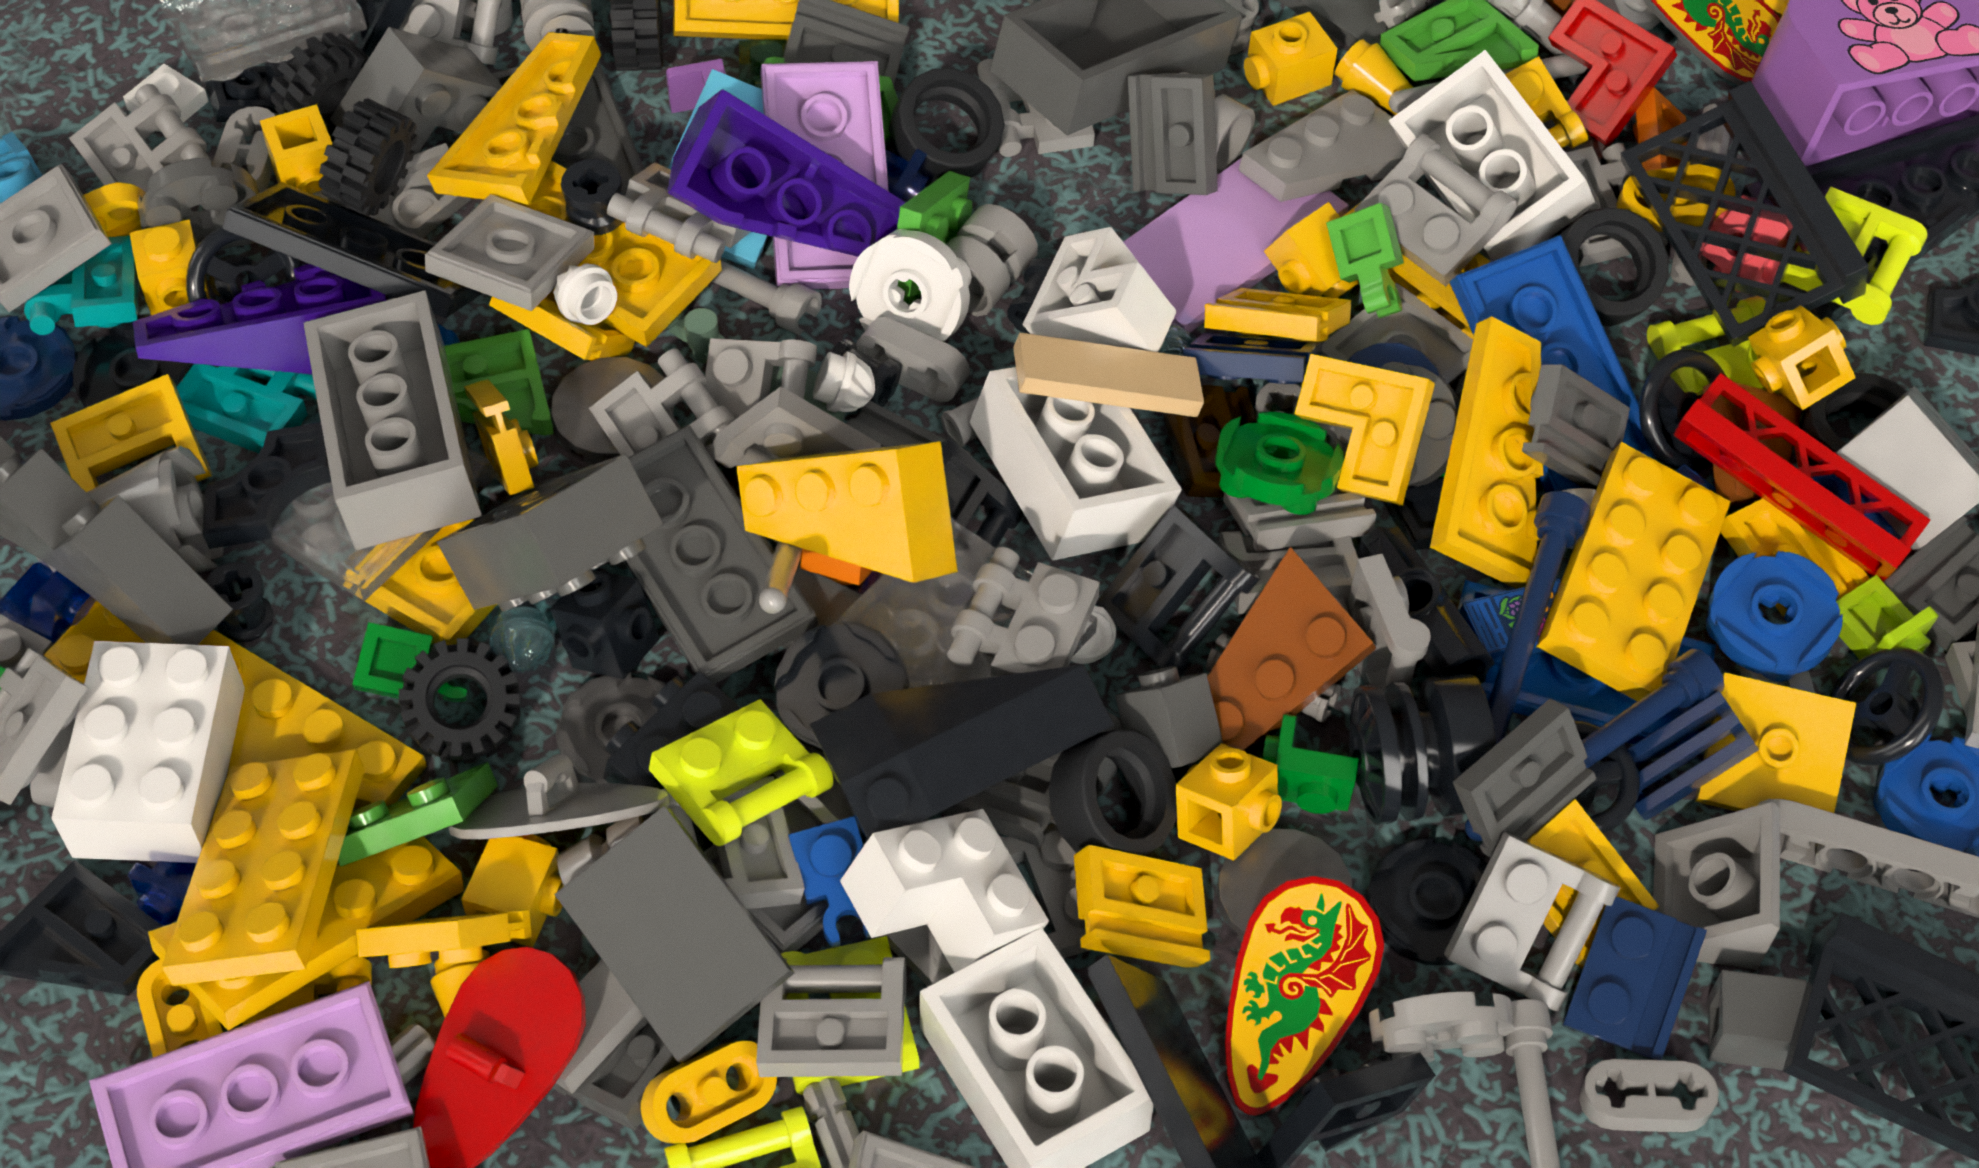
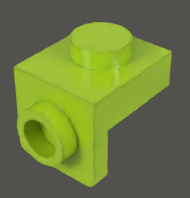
[1836,575,1939,674]

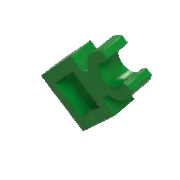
[352,622,468,702]

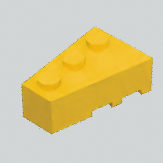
[736,441,958,583]

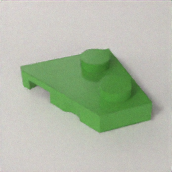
[1380,0,1539,81]
[897,171,972,305]
[445,329,554,436]
[338,762,498,867]

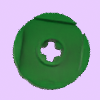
[1215,412,1344,515]

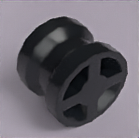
[561,159,622,235]

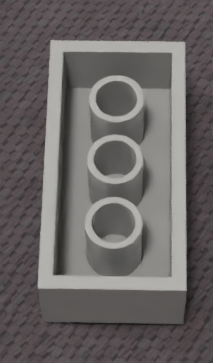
[304,290,482,550]

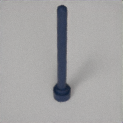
[1488,491,1591,744]
[1465,649,1724,841]

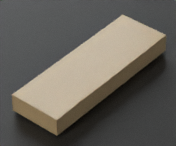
[1013,332,1204,417]

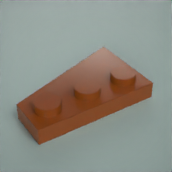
[1207,547,1377,754]

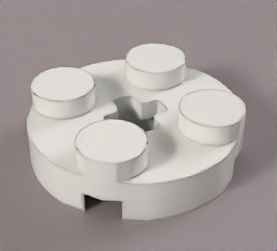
[849,229,972,342]

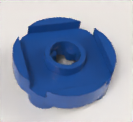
[1706,551,1843,682]
[1873,734,1979,857]

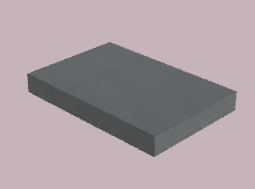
[554,805,795,1063]

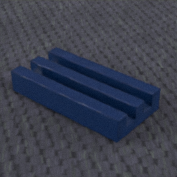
[1608,691,1759,820]

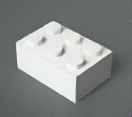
[1388,50,1596,262]
[969,367,1182,561]
[51,641,245,863]
[920,927,1154,1168]

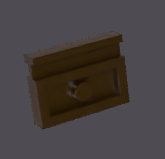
[1162,385,1257,498]

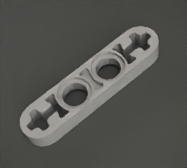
[1757,799,1979,918]

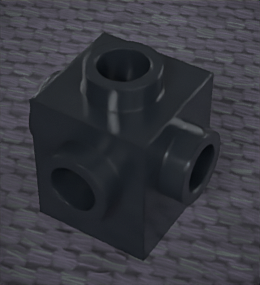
[550,570,660,680]

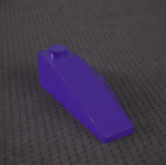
[667,89,906,257]
[133,264,386,374]

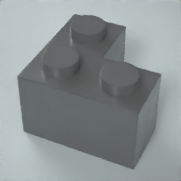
[330,27,502,155]

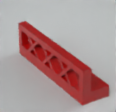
[1674,373,1931,582]

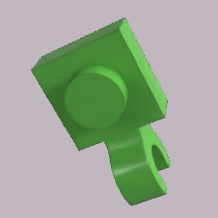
[1326,203,1404,318]

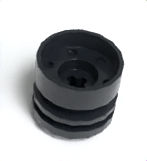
[1349,672,1497,825]

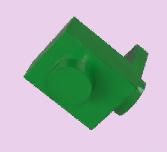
[1262,714,1358,814]

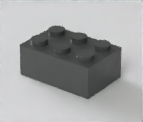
[437,454,663,612]

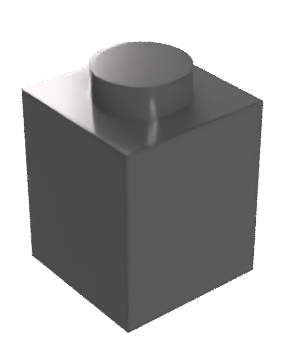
[1115,666,1223,768]
[1708,970,1817,1070]

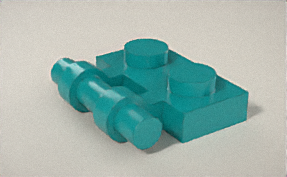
[24,235,138,335]
[177,364,317,453]

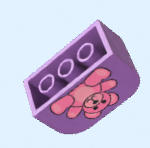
[1751,0,1979,167]

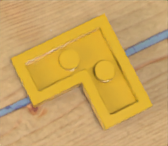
[1295,354,1435,505]

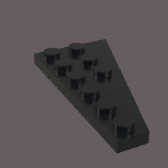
[1740,114,1979,322]

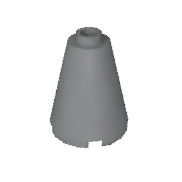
[37,446,224,577]

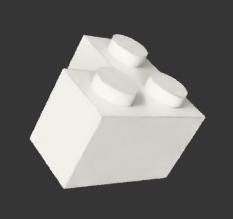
[1022,227,1177,352]
[840,809,1049,973]

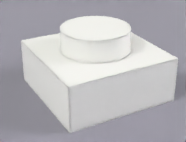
[123,64,209,122]

